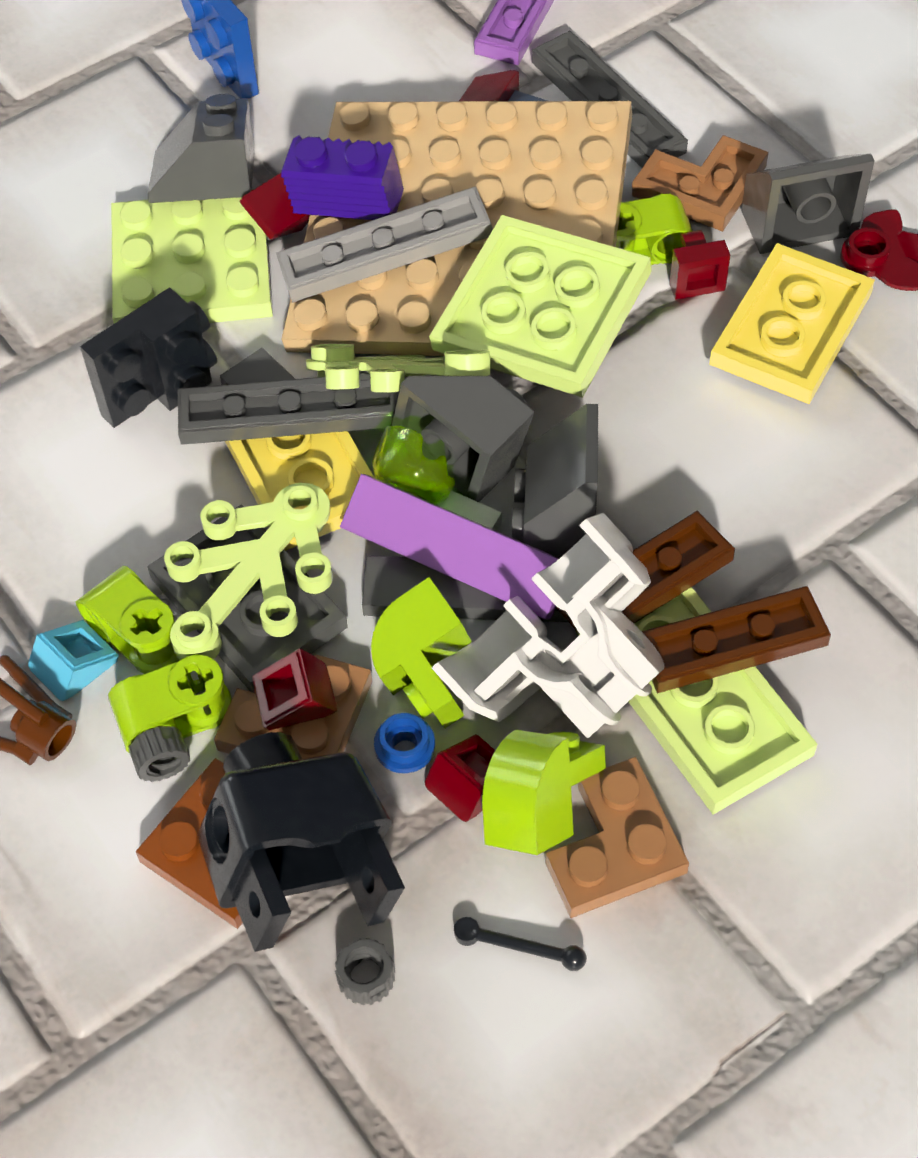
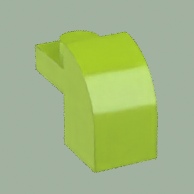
[371,577,472,729]
[482,729,606,855]

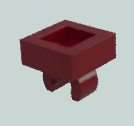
[669,230,731,300]

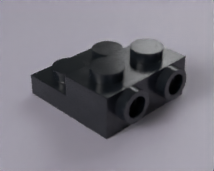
[80,287,218,428]

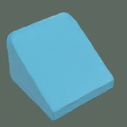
[28,620,119,701]

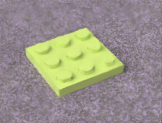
[111,189,273,324]
[429,215,652,398]

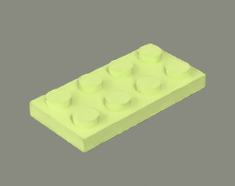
[576,587,818,815]

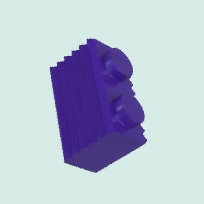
[281,135,404,220]

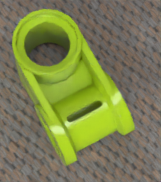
[616,194,693,265]
[75,565,180,674]
[108,654,232,752]

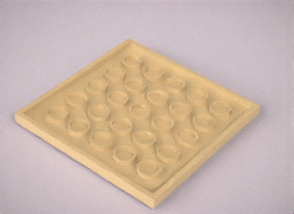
[281,101,632,356]

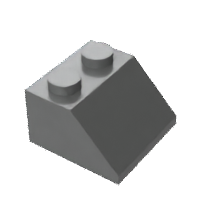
[147,94,255,203]
[741,153,875,254]
[389,376,535,502]
[512,404,598,558]

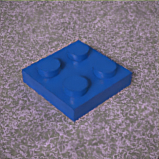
[181,0,259,99]

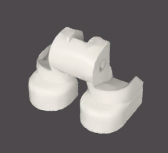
[432,513,664,738]

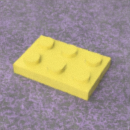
[709,243,875,404]
[225,377,374,551]

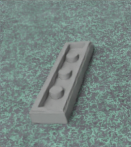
[276,186,492,303]

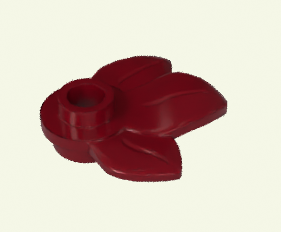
[840,209,918,291]

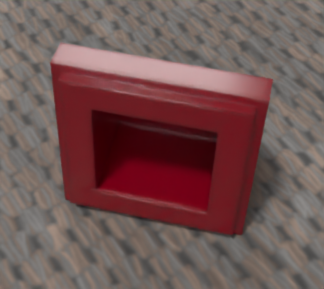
[459,70,519,101]
[239,173,310,240]
[252,648,337,731]
[425,734,495,822]

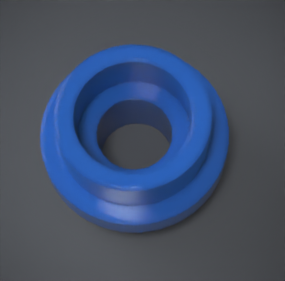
[374,713,435,774]

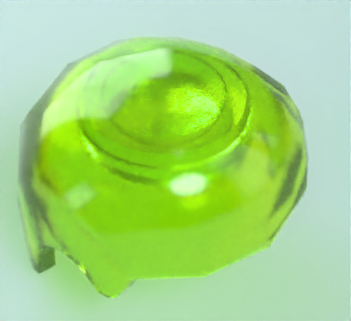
[372,425,455,505]

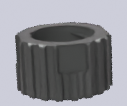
[129,726,190,782]
[335,938,395,1005]

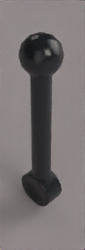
[454,917,587,971]

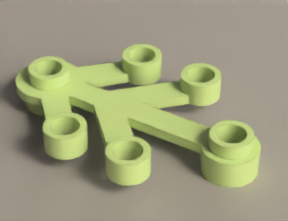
[306,344,490,392]
[164,483,333,660]

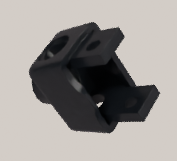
[198,732,405,952]

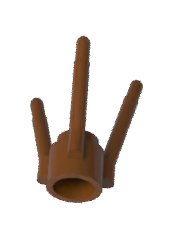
[0,655,76,765]

